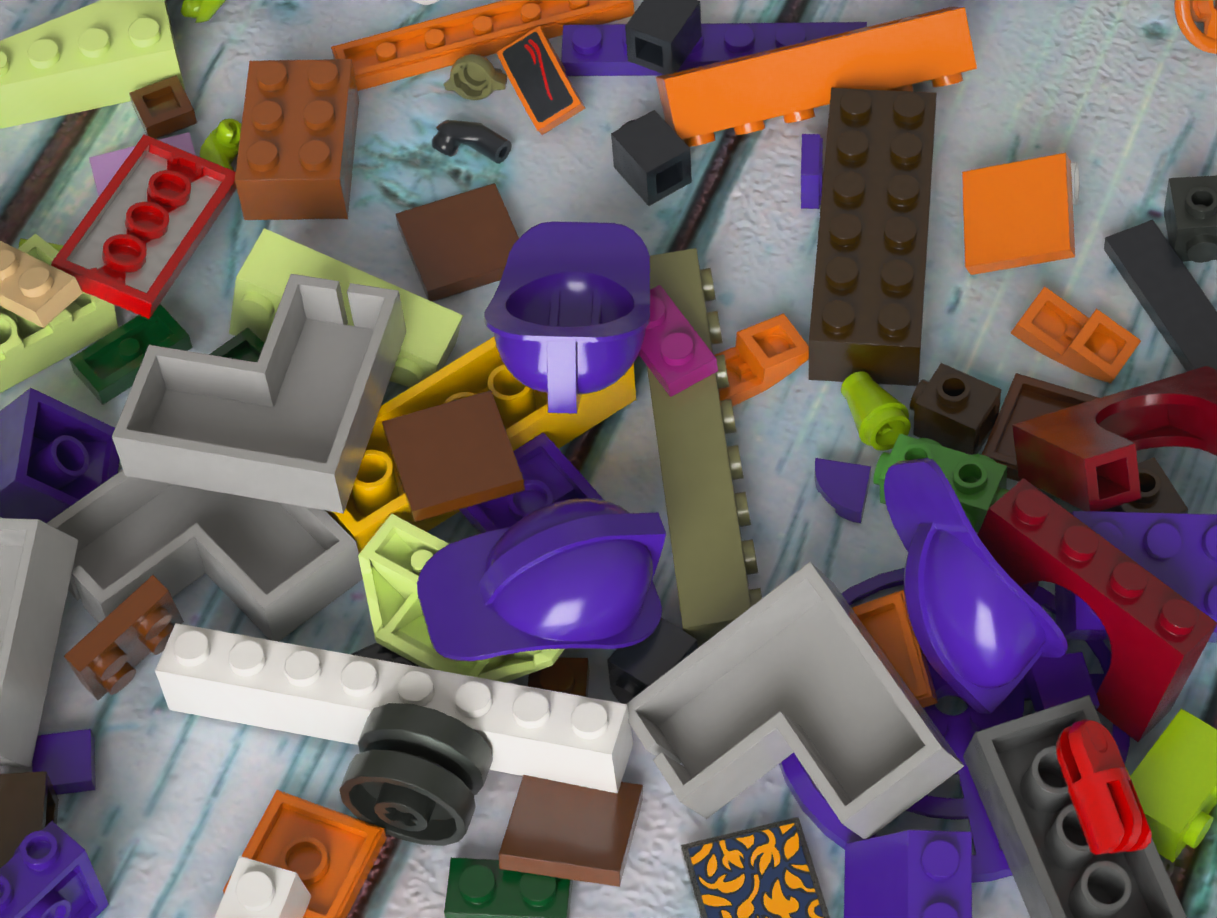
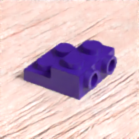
[459,432,605,534]
[0,821,109,918]

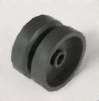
[339,703,493,846]

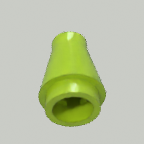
[841,371,911,451]

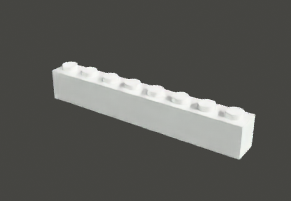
[155,623,633,793]

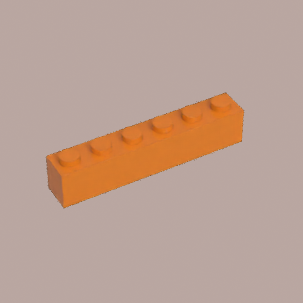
[656,7,977,147]

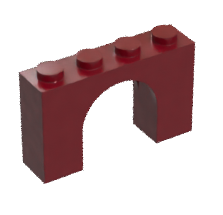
[1012,366,1217,511]
[977,478,1217,742]

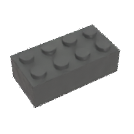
[963,695,1187,918]

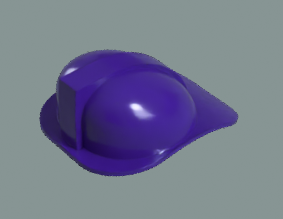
[484,221,650,414]
[884,458,1068,714]
[417,498,666,661]

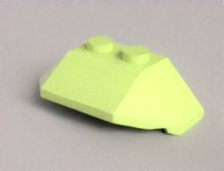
[358,513,565,682]

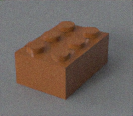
[235,59,359,220]

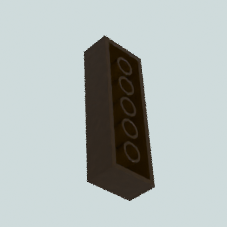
[809,88,937,386]

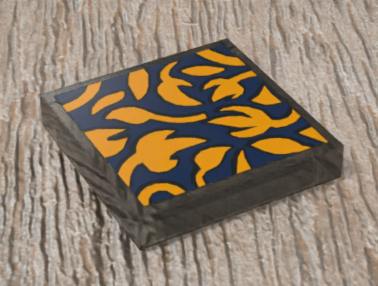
[681,817,830,918]

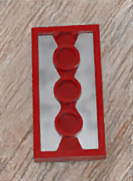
[51,134,237,319]

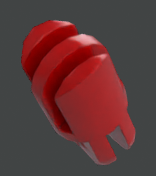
[1056,719,1152,855]

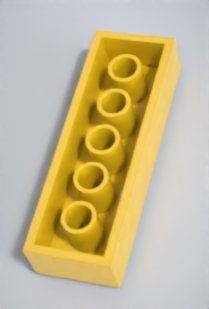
[326,336,637,553]

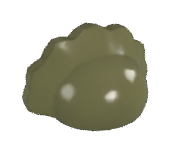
[443,54,507,100]

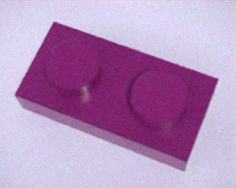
[639,285,718,397]

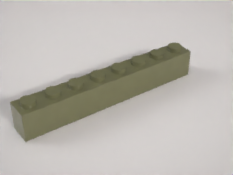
[647,248,762,648]

